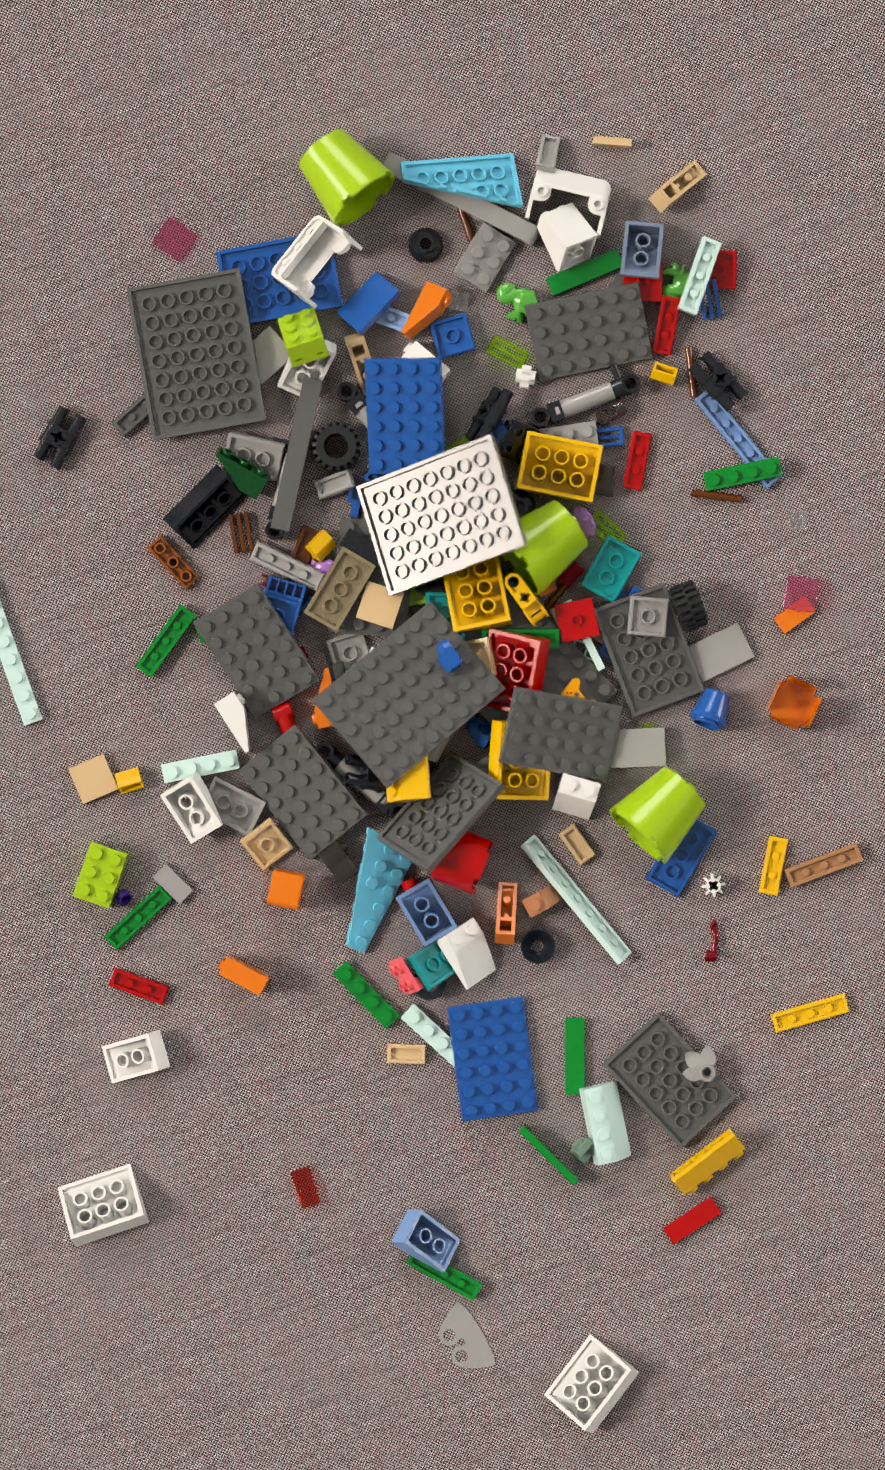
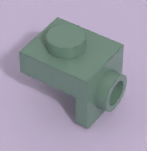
[570,1137,593,1163]

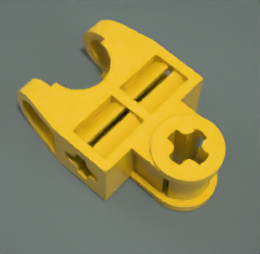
[504,573,549,627]

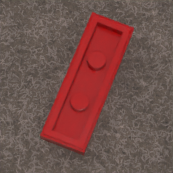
[652,295,681,356]
[622,431,652,491]
[109,967,170,1005]
[663,1196,721,1244]

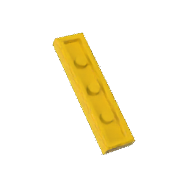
[771,993,850,1033]

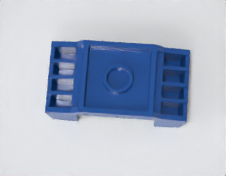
[265,576,307,635]

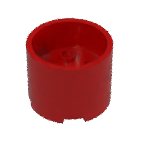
[430,831,494,895]

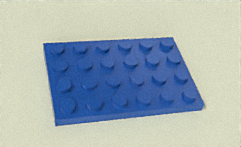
[216,236,343,324]
[364,357,445,474]
[447,996,538,1121]

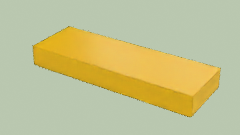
[758,836,788,896]

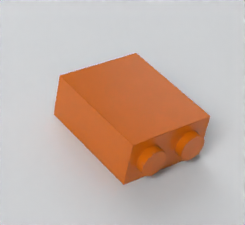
[218,955,270,996]

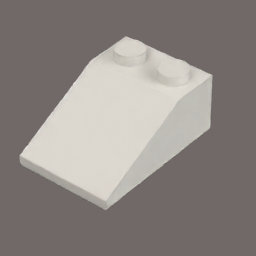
[277,339,337,396]
[214,692,251,753]
[160,772,223,844]
[436,917,496,990]
[102,1030,170,1083]

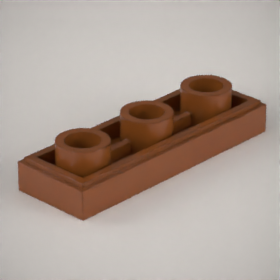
[147,535,200,590]

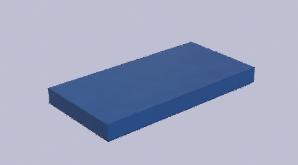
[645,820,717,898]

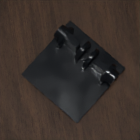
[497,419,544,464]

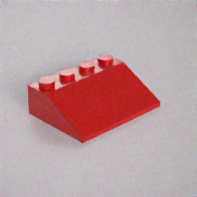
[486,628,550,712]

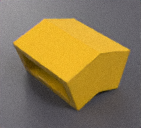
[650,362,678,386]
[305,530,337,562]
[114,767,144,795]

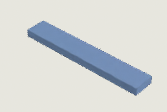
[694,391,781,490]

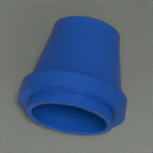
[689,688,730,731]

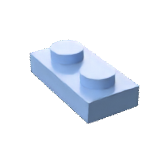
[375,307,410,332]

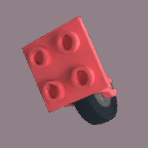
[387,957,446,1000]

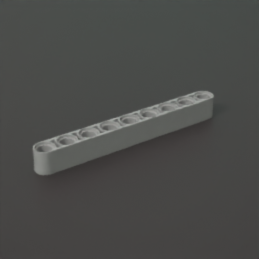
[383,152,539,247]

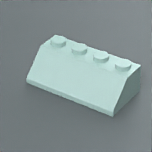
[579,1080,631,1166]

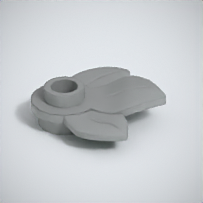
[683,1046,717,1082]

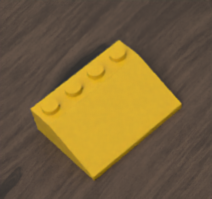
[515,431,603,504]
[443,556,512,632]
[488,720,550,800]

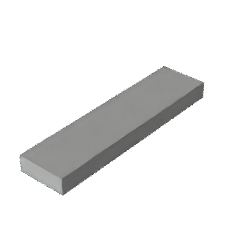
[250,541,326,591]

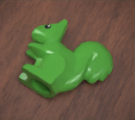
[662,262,689,298]
[497,283,538,324]

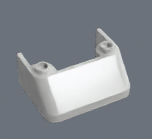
[525,168,611,239]
[272,215,363,308]

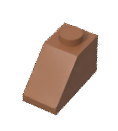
[521,884,563,918]

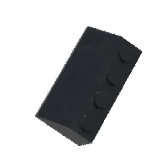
[163,464,248,549]

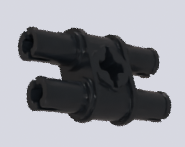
[688,350,748,412]
[464,386,514,441]
[33,405,86,470]
[344,753,387,793]

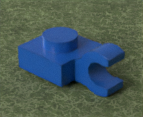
[346,484,361,518]

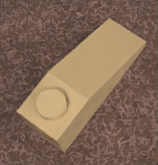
[649,160,707,213]
[344,332,371,396]

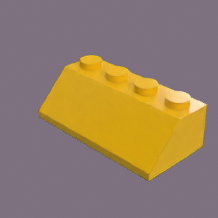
[386,755,431,803]
[669,1128,745,1195]

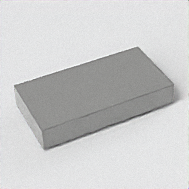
[535,134,561,173]
[314,469,356,501]
[153,863,193,904]

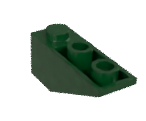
[216,447,270,500]

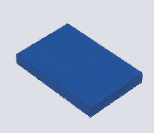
[337,271,402,335]

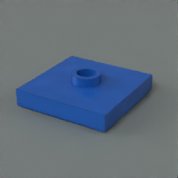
[430,312,476,360]

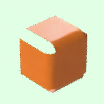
[766,676,822,731]
[261,868,312,910]

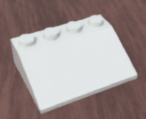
[58,1164,149,1247]
[544,1334,639,1433]

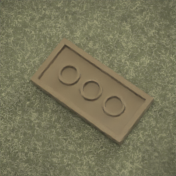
[304,547,376,632]

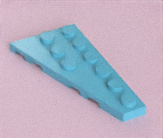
[400,153,523,208]
[346,827,412,954]

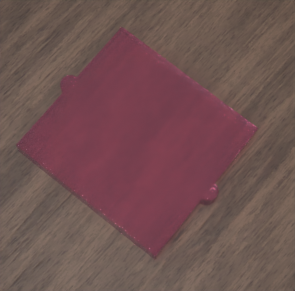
[152,217,197,262]
[783,576,820,613]

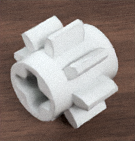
[515,365,536,389]
[701,873,725,897]

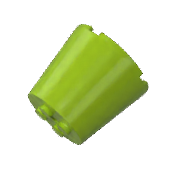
[299,129,395,226]
[501,500,588,595]
[609,767,706,864]

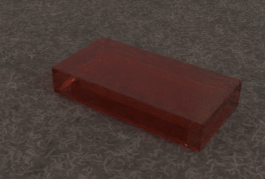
[290,1166,321,1209]

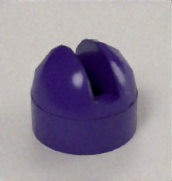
[115,889,132,906]

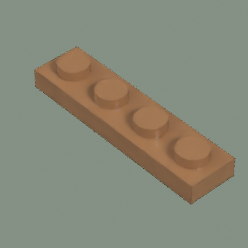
[784,842,863,888]

